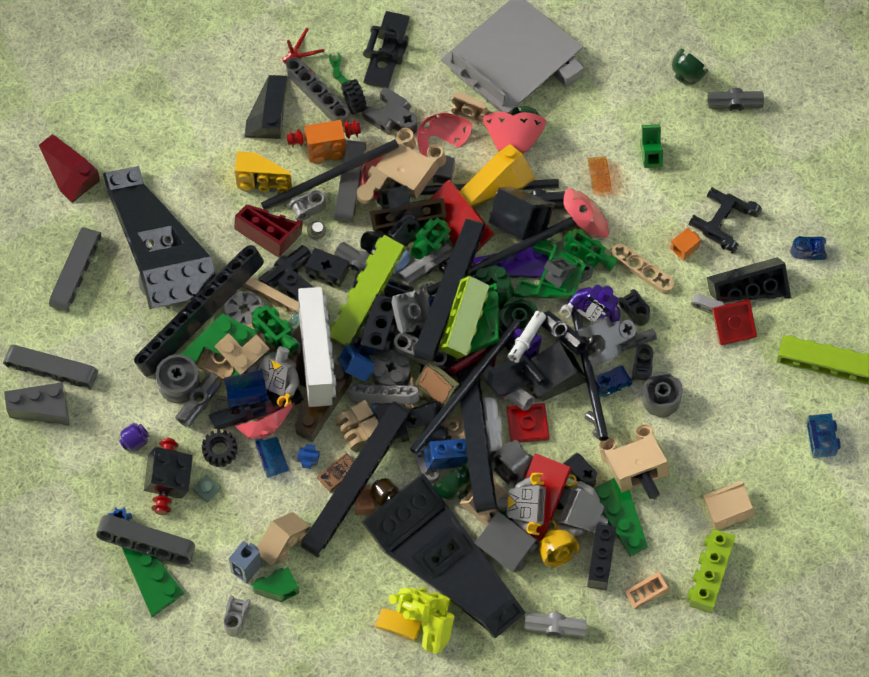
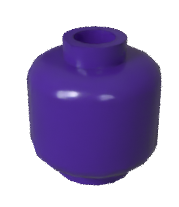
[119,423,149,452]

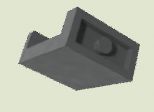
[474,511,539,573]

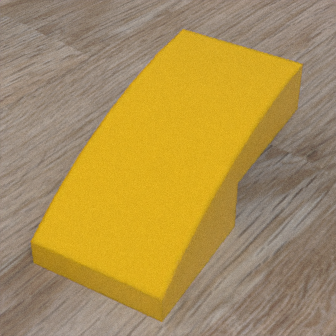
[375,608,422,641]

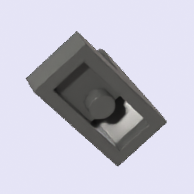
[544,257,576,287]

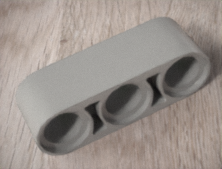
[393,333,447,369]

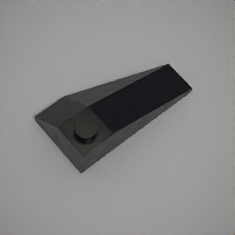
[245,75,287,139]

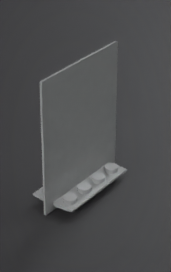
[441,0,583,113]

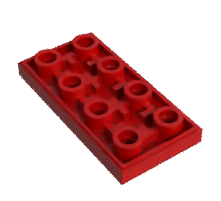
[430,180,495,252]
[509,453,572,541]

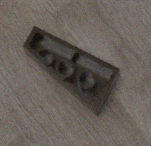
[295,363,352,442]

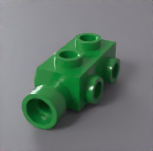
[411,218,451,259]
[563,228,618,271]
[251,305,300,354]

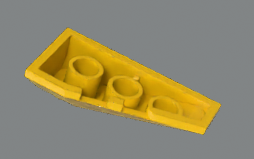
[460,144,535,207]

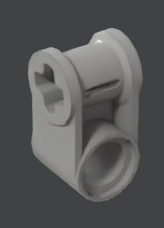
[289,190,326,221]
[223,595,251,636]

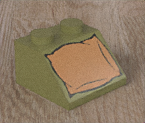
[414,361,459,409]

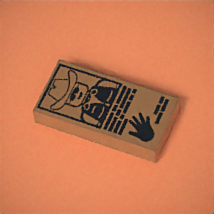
[317,453,354,492]

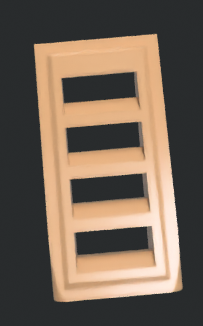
[625,571,670,609]

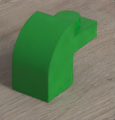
[640,124,663,168]

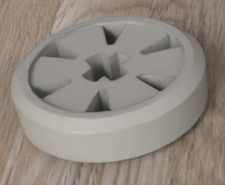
[223,290,265,326]

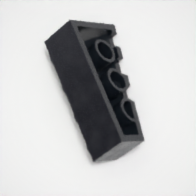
[707,257,791,301]

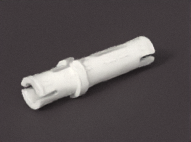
[508,311,546,363]

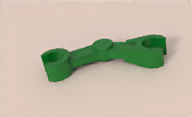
[329,53,350,84]

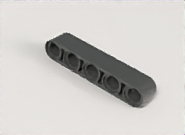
[286,57,349,127]
[334,140,366,223]
[49,227,101,312]
[3,345,99,390]
[96,515,195,566]

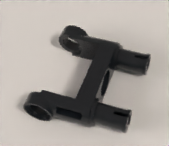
[688,187,762,254]

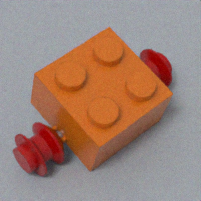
[286,119,361,163]

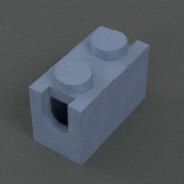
[229,541,262,584]

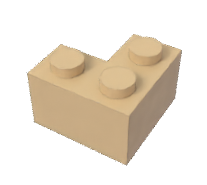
[215,333,270,375]
[257,512,310,566]

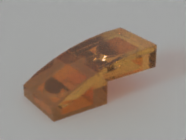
[588,156,612,194]

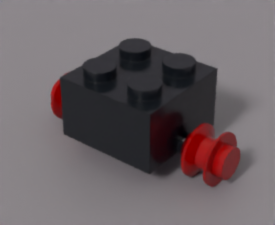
[144,438,193,515]

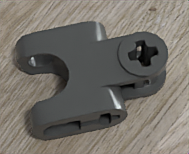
[362,88,418,135]
[577,316,636,365]

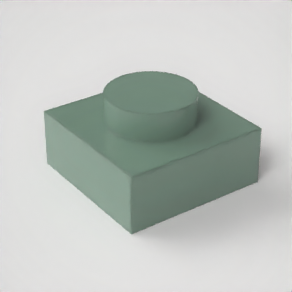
[193,475,221,503]

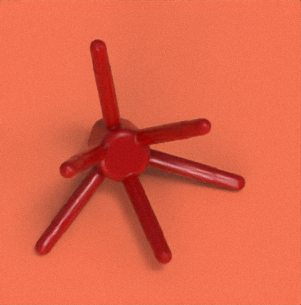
[282,27,325,75]

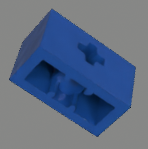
[338,343,375,381]
[423,439,468,470]

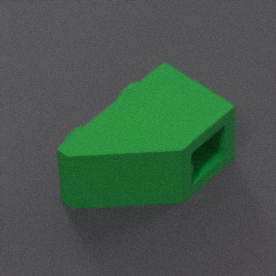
[252,567,299,602]

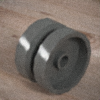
[156,354,200,404]

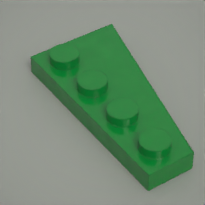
[594,478,648,557]
[122,547,184,618]

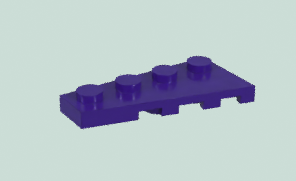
[472,246,549,278]

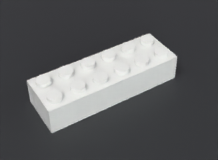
[298,287,336,407]

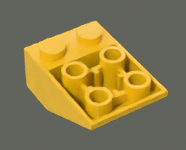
[235,151,292,193]

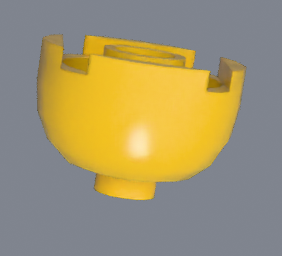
[539,530,580,568]

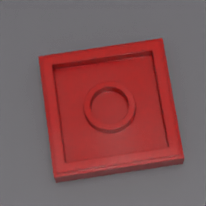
[712,300,757,345]
[506,403,550,443]

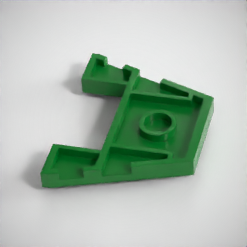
[514,240,586,299]
[469,283,499,354]
[181,314,257,391]

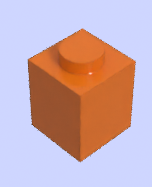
[670,228,701,261]

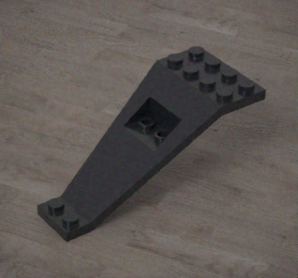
[103,166,216,309]
[362,473,526,638]

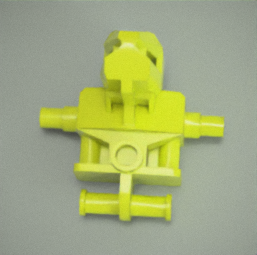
[389,587,454,654]

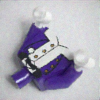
[560,284,621,324]

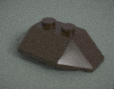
[369,198,447,242]

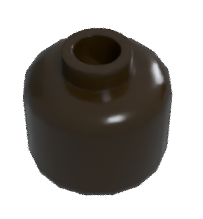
[370,478,399,506]

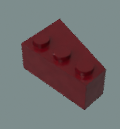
[234,204,303,258]

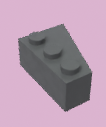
[4,382,70,426]

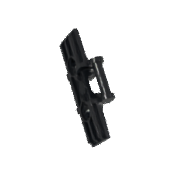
[363,11,410,88]
[208,386,304,430]

